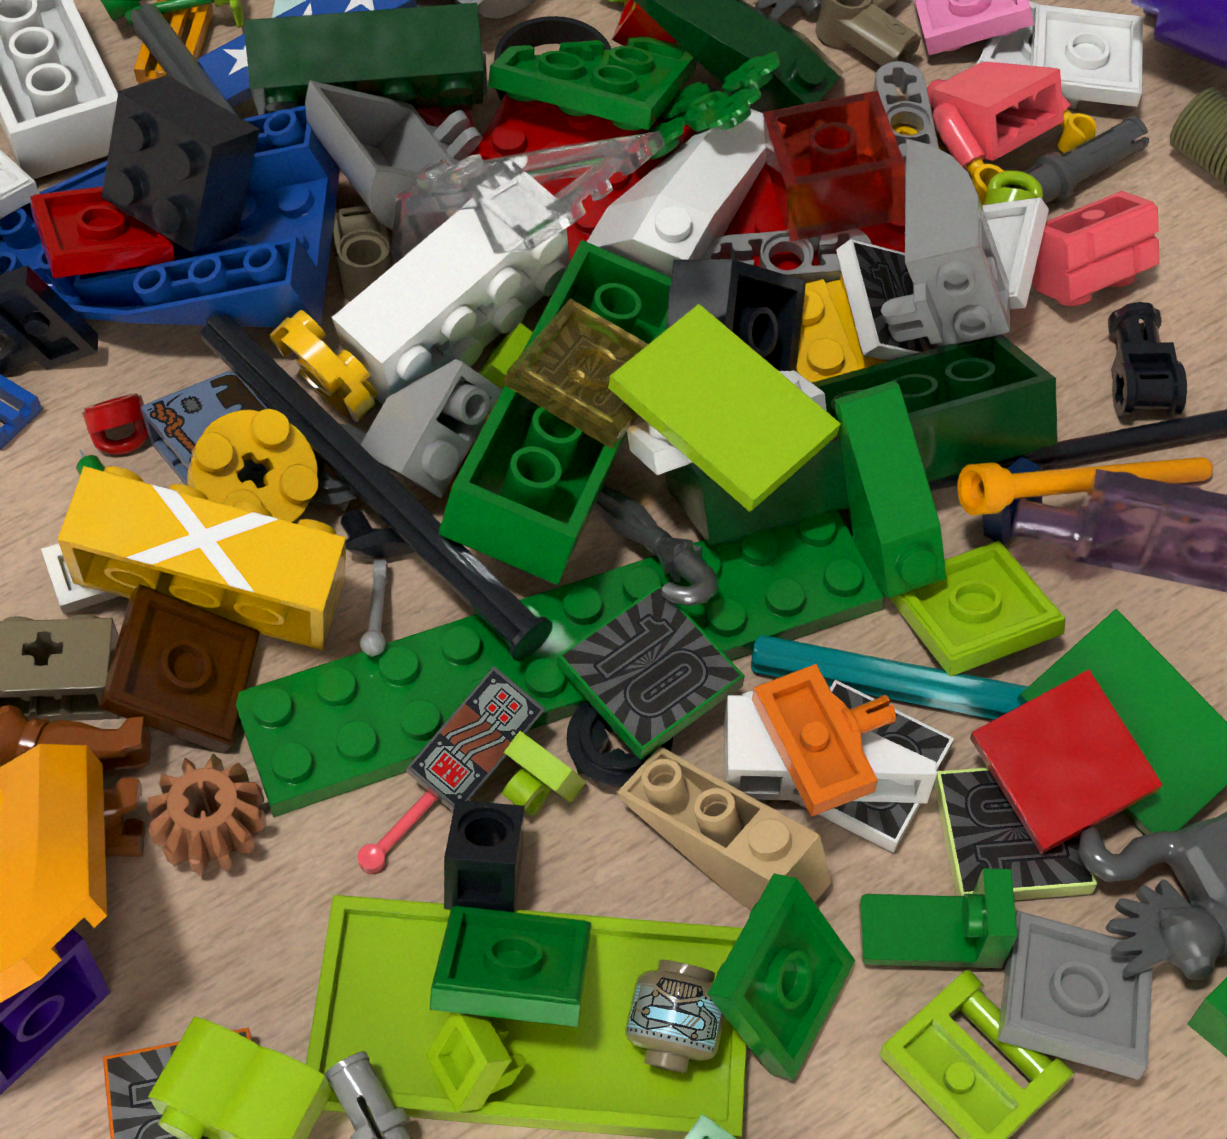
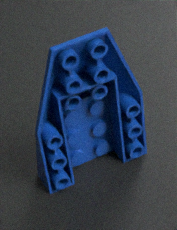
[0,105,340,328]

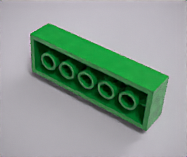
[438,240,672,585]

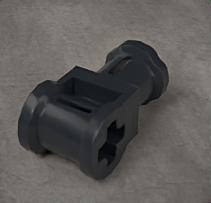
[1108,302,1187,416]

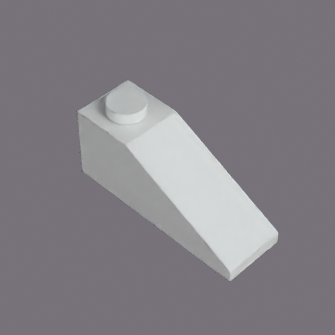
[724,691,937,804]

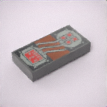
[405,666,545,811]

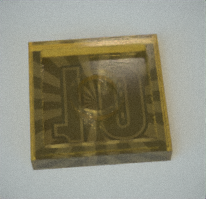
[504,298,648,449]

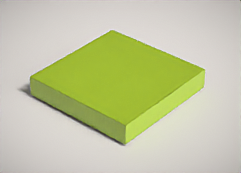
[889,540,1066,677]

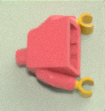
[927,62,1097,205]

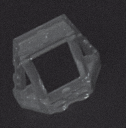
[391,131,665,262]

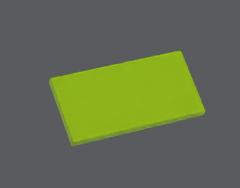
[306,895,746,1139]

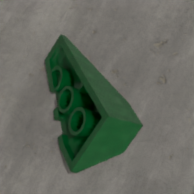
[633,0,843,135]

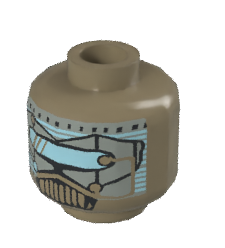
[625,960,725,1074]

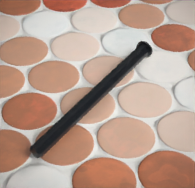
[200,314,553,661]

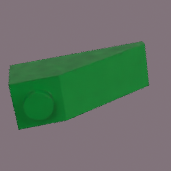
[835,381,946,598]

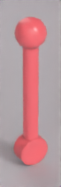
[357,790,437,874]

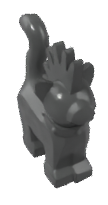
[1078,812,1227,980]

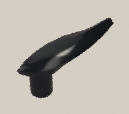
[341,510,415,559]

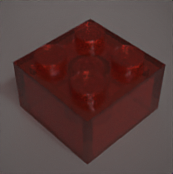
[763,90,906,242]

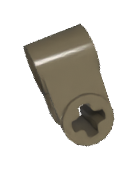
[331,205,392,302]

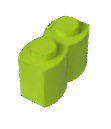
[148,1016,332,1139]

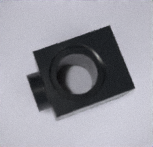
[444,800,524,912]

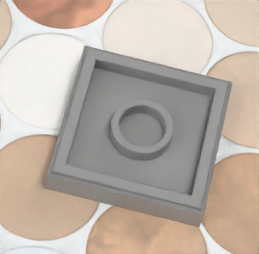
[997,910,1153,1080]

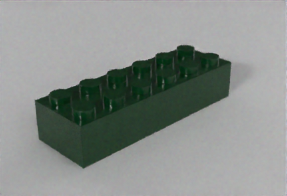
[665,334,1058,546]

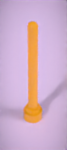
[957,457,1213,516]

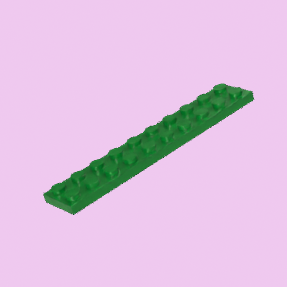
[236,509,885,817]

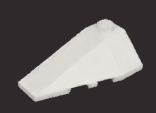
[587,108,785,278]

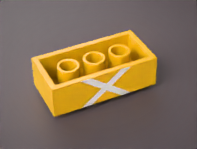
[57,466,346,651]

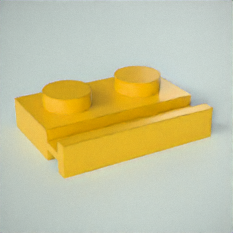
[796,274,887,383]

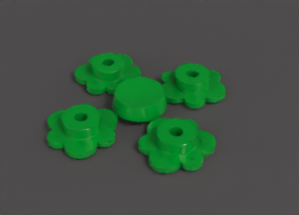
[629,52,780,160]

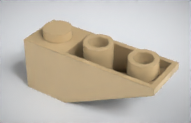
[617,746,831,910]

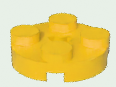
[269,310,378,422]
[187,409,318,523]

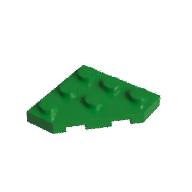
[488,37,697,130]

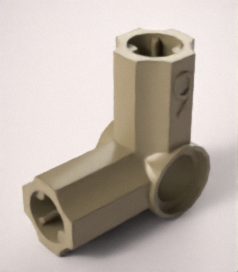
[815,0,922,66]

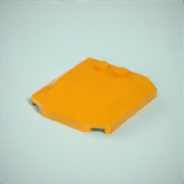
[0,744,107,1003]

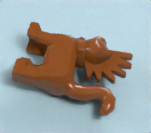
[0,705,152,857]

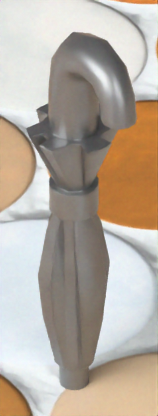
[594,485,719,606]

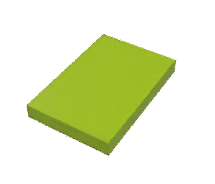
[608,304,841,512]

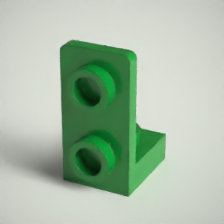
[859,868,1017,968]

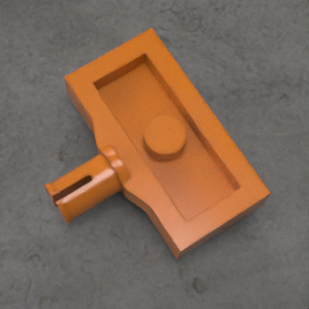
[752,664,896,817]

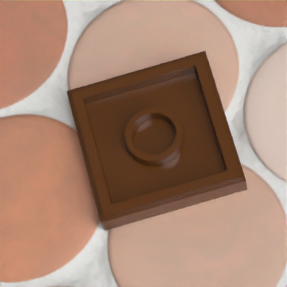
[99,584,260,753]

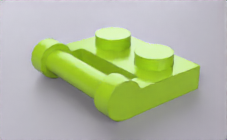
[879,969,1075,1139]

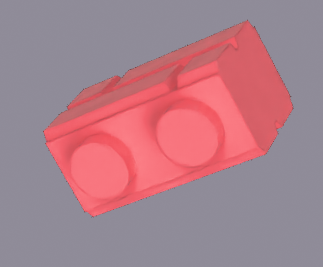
[1032,191,1159,306]

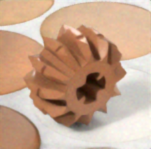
[147,753,266,876]

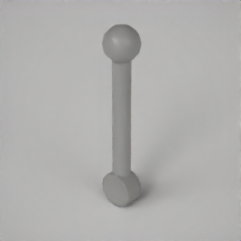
[360,559,388,656]

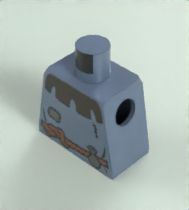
[140,371,271,486]

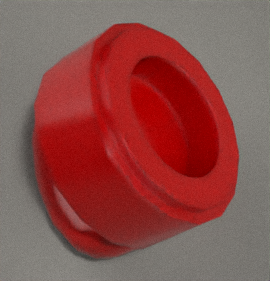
[82,393,149,455]

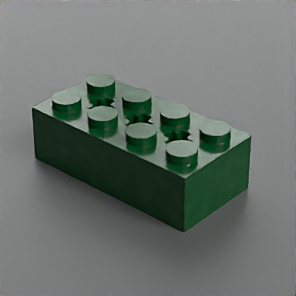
[244,3,484,115]

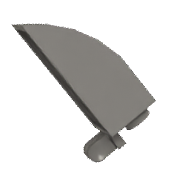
[305,80,483,235]
[881,139,1010,347]

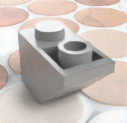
[360,359,502,498]

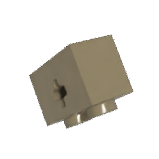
[0,614,119,721]

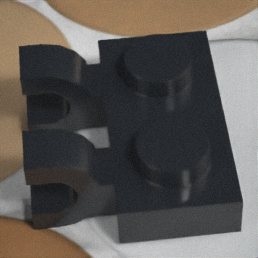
[0,265,99,377]

